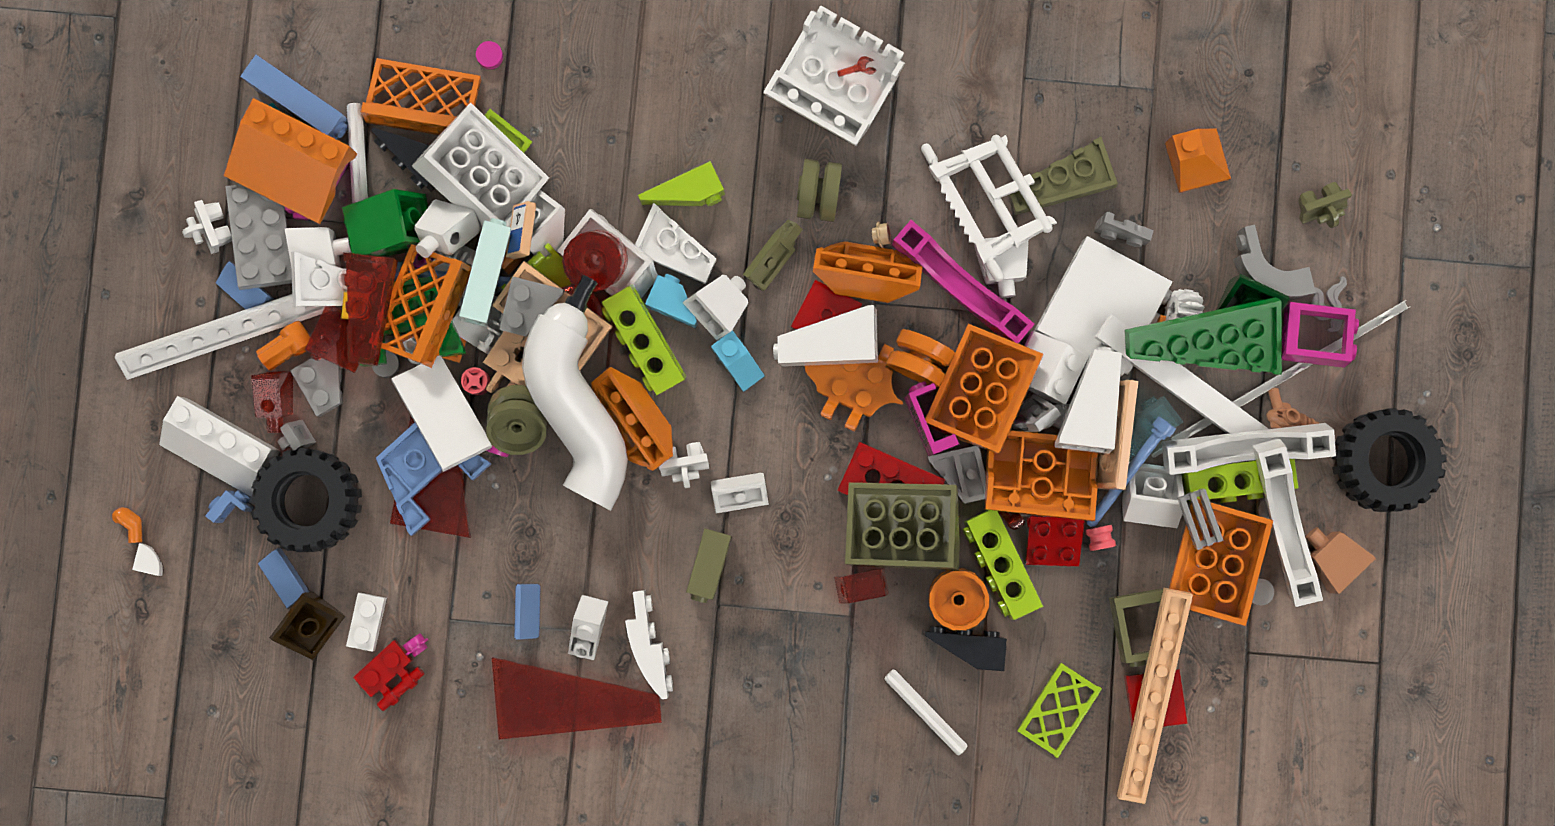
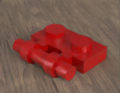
[353,640,425,711]

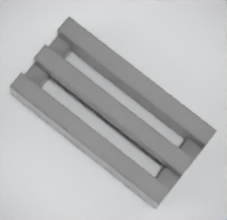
[1177,488,1223,550]

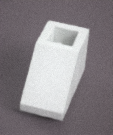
[568,595,608,660]

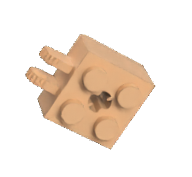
[483,331,528,393]

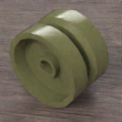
[797,159,842,222]
[486,385,547,455]

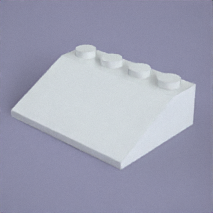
[412,103,549,229]

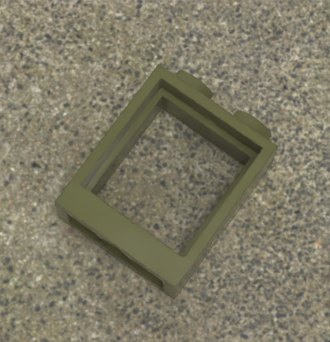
[686,528,732,603]
[1109,588,1163,667]

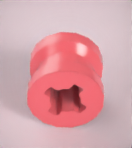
[461,367,491,396]
[1085,525,1116,551]

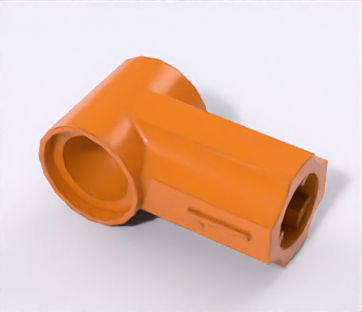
[256,321,315,371]

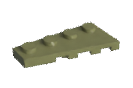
[1008,136,1118,215]

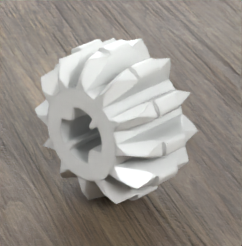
[1164,289,1205,321]

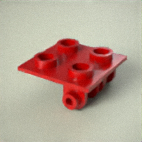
[1025,515,1084,567]

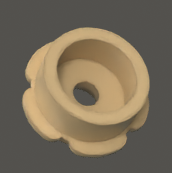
[872,222,891,248]

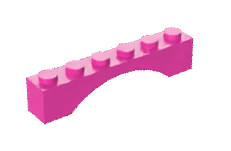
[892,220,1034,343]

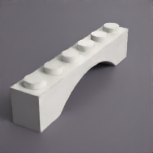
[1162,423,1336,475]
[1252,439,1323,607]

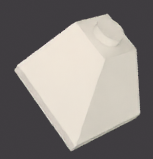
[530,190,565,257]

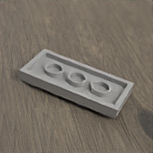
[225,184,292,290]

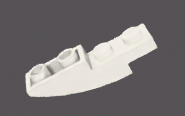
[625,590,673,699]

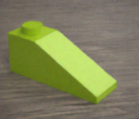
[638,161,725,206]

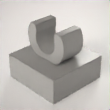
[277,419,316,450]

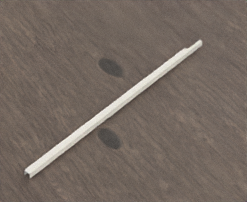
[1151,300,1410,458]

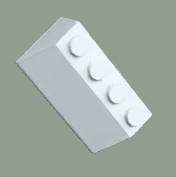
[159,396,280,496]

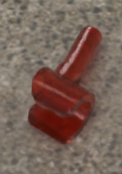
[837,56,876,77]
[998,511,1025,530]

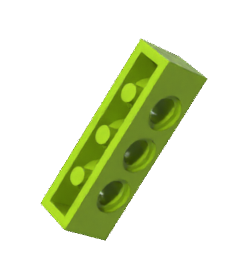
[601,284,686,395]
[1181,459,1299,503]
[962,510,1043,620]

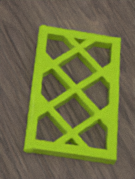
[1017,663,1102,758]

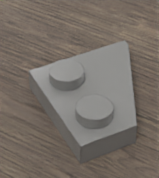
[1094,212,1154,247]
[499,276,565,337]
[290,345,343,417]
[1011,393,1061,432]
[928,446,986,503]

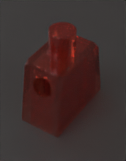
[251,371,293,433]
[834,567,889,604]

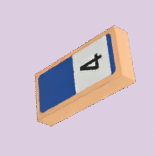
[506,201,536,259]

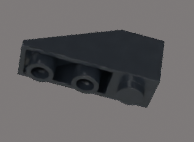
[371,127,435,192]
[922,626,1007,671]

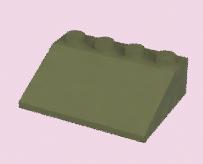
[845,483,960,570]

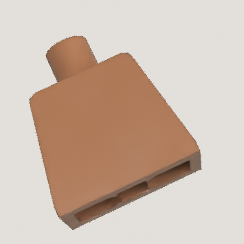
[1305,527,1376,594]

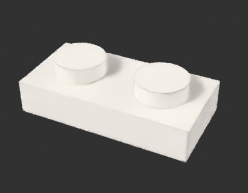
[346,593,387,652]

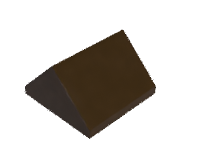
[269,592,345,660]

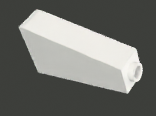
[773,305,878,366]
[1055,347,1122,454]

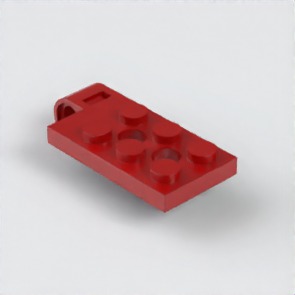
[837,442,960,517]

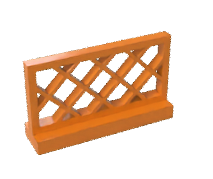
[360,58,481,135]
[370,244,472,368]

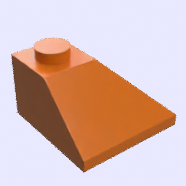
[1165,128,1231,193]

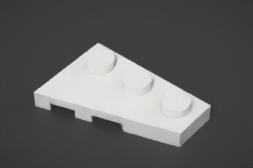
[635,203,716,284]
[291,252,376,306]

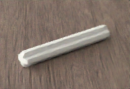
[347,103,368,204]
[884,669,968,755]

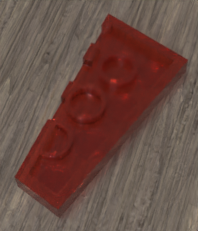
[343,252,398,366]

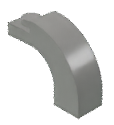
[1233,225,1316,300]

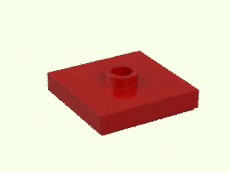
[791,279,862,330]
[1124,669,1188,727]

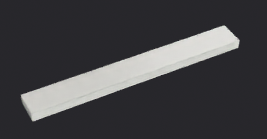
[115,294,331,380]
[1094,315,1268,434]

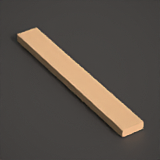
[1117,588,1193,804]

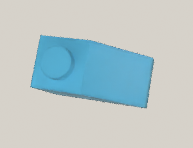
[645,274,698,329]
[711,330,765,392]

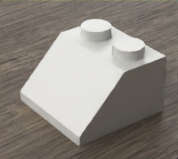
[1024,331,1089,405]
[1122,461,1184,528]

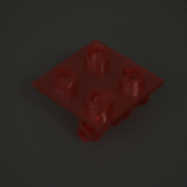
[304,306,371,373]

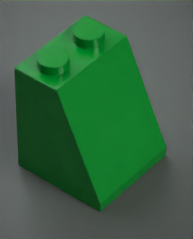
[342,189,428,261]

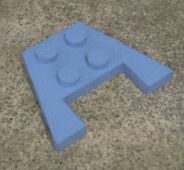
[376,423,491,536]

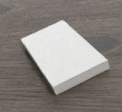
[391,356,492,472]

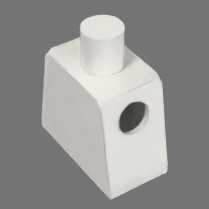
[415,199,482,258]
[285,227,352,268]
[974,237,1028,298]
[683,275,748,340]

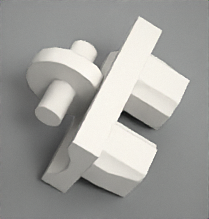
[182,200,232,254]
[659,442,709,488]

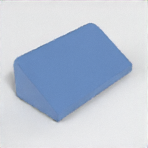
[216,261,274,310]
[258,548,310,608]
[514,584,540,639]

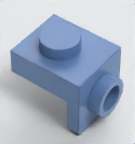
[205,490,255,523]

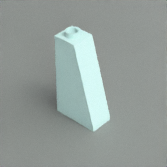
[459,218,511,327]

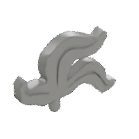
[1311,276,1348,333]

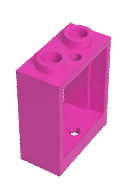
[1282,302,1359,368]

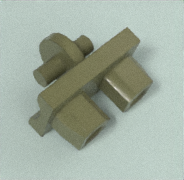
[1298,182,1352,228]

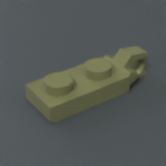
[743,220,803,291]

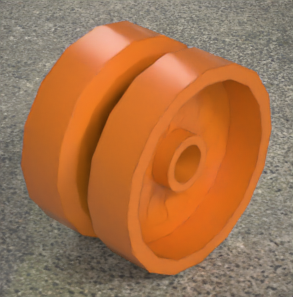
[886,329,955,388]
[929,568,989,630]

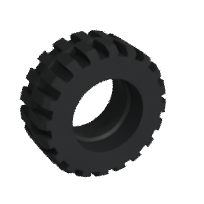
[1332,408,1447,512]
[250,448,362,552]

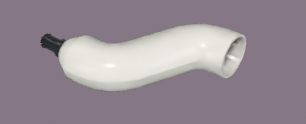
[522,275,628,511]

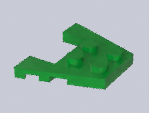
[360,276,466,367]

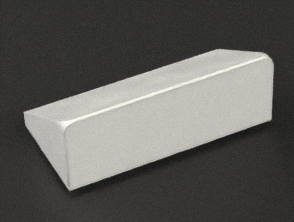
[711,473,769,513]

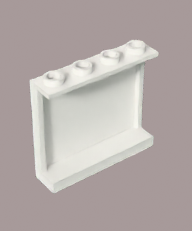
[1034,236,1172,377]

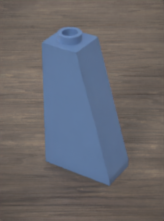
[240,55,348,140]

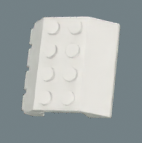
[763,6,905,146]

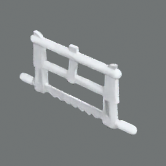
[921,135,1057,282]

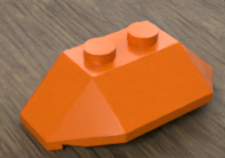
[813,241,922,303]
[591,367,673,471]

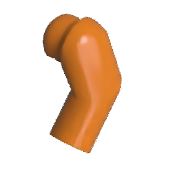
[112,507,142,543]

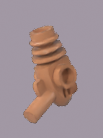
[1266,388,1319,429]

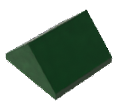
[1216,274,1289,311]

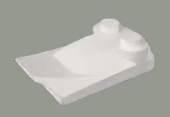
[557,209,658,298]

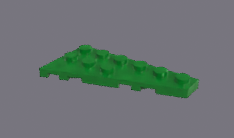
[1125,297,1282,375]

